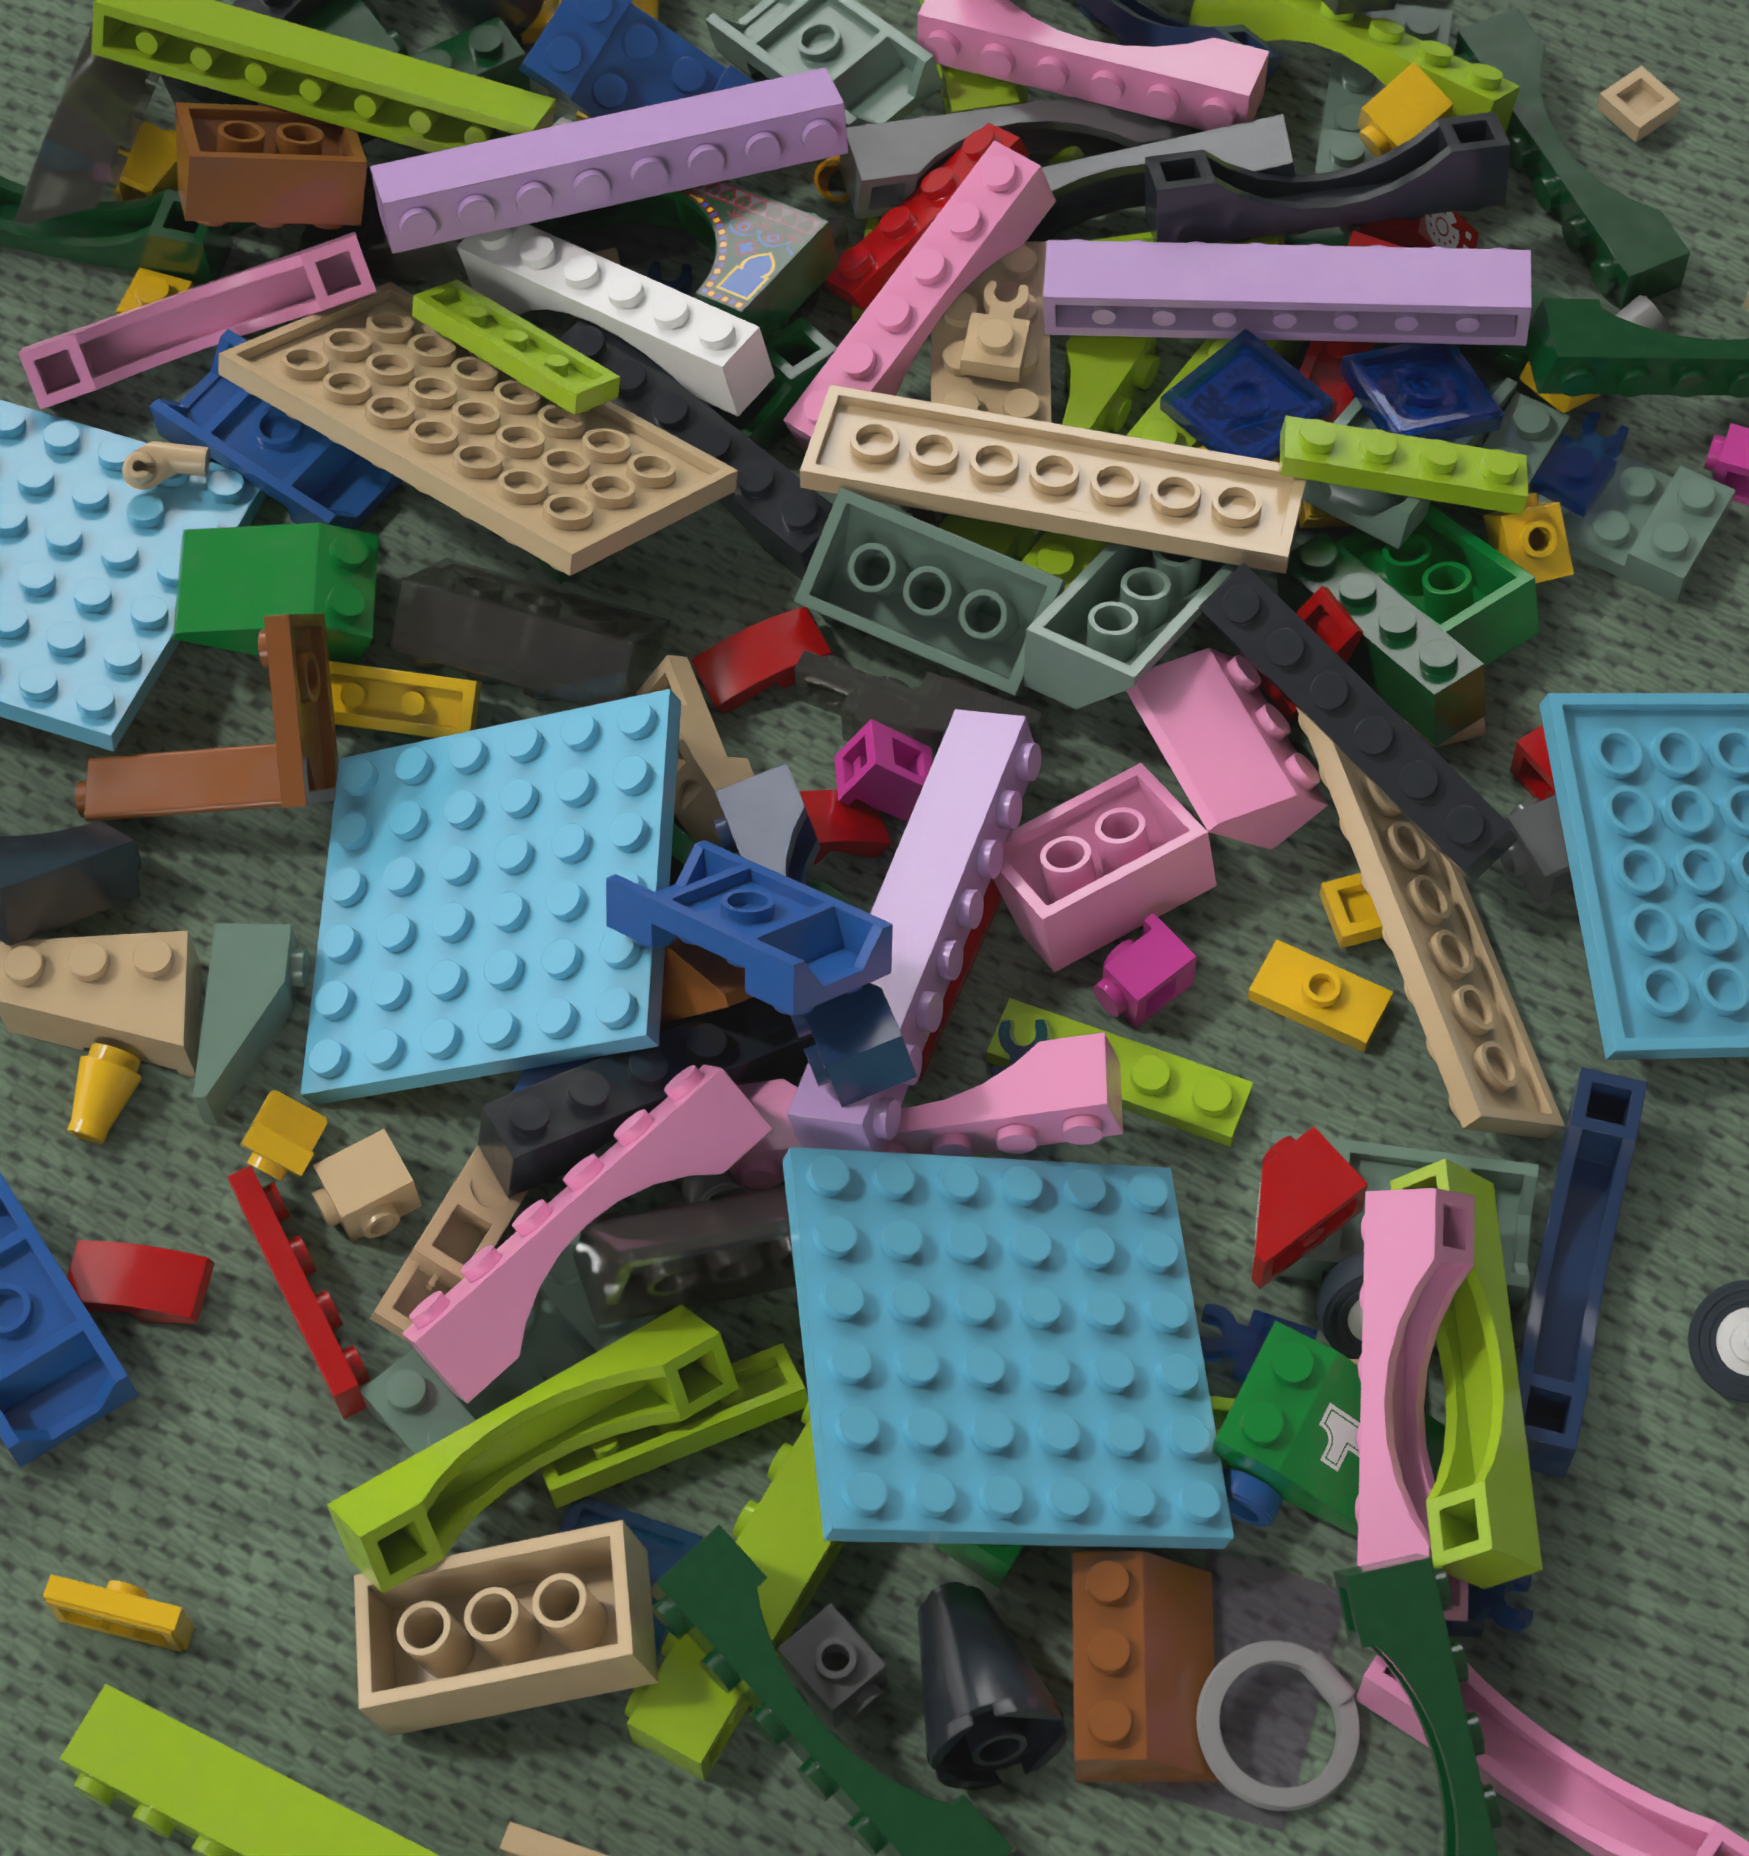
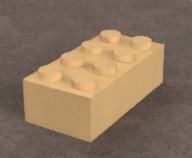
[931,241,1051,423]
[354,1520,658,1736]

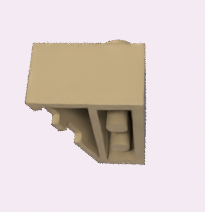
[0,931,201,1078]

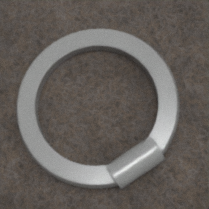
[1196,1640,1360,1811]

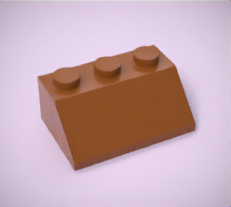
[175,102,367,230]
[1072,1551,1218,1783]

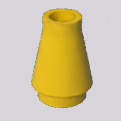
[67,1043,142,1145]

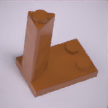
[75,613,339,822]

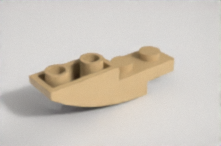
[636,655,754,856]
[369,1145,528,1344]

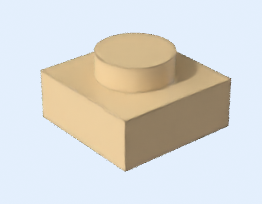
[1597,65,1681,143]

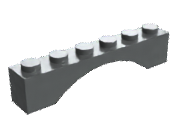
[839,97,1193,219]

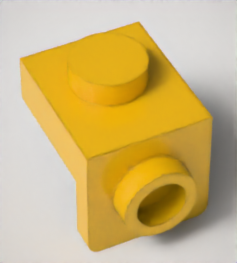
[239,1090,327,1182]

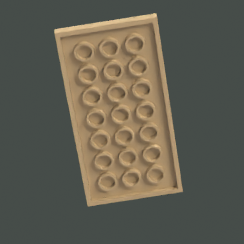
[218,282,738,576]

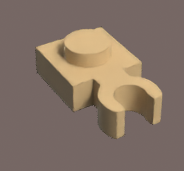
[960,280,1030,383]

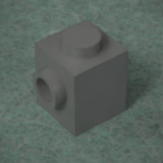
[1500,795,1574,905]
[777,1603,888,1729]

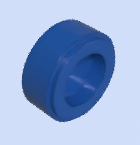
[1222,1469,1283,1527]

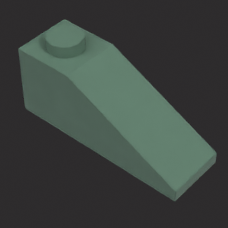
[193,923,310,1123]

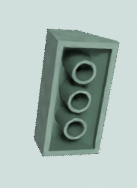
[794,487,1066,700]
[1024,543,1239,709]

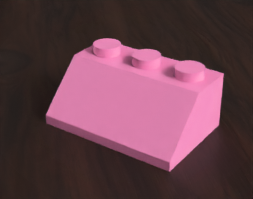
[1126,648,1328,849]
[993,763,1217,973]

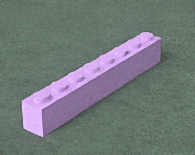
[370,68,849,254]
[1043,239,1532,346]
[787,709,1041,1152]

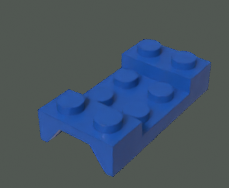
[518,0,756,118]
[149,329,403,530]
[606,840,893,1016]
[0,1172,139,1468]

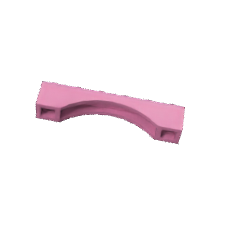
[917,0,1269,131]
[783,140,1056,452]
[18,232,376,410]
[728,1032,1123,1189]
[402,1064,772,1404]
[1355,1188,1475,1621]
[1356,1655,1749,1856]

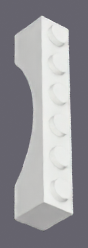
[457,224,775,416]

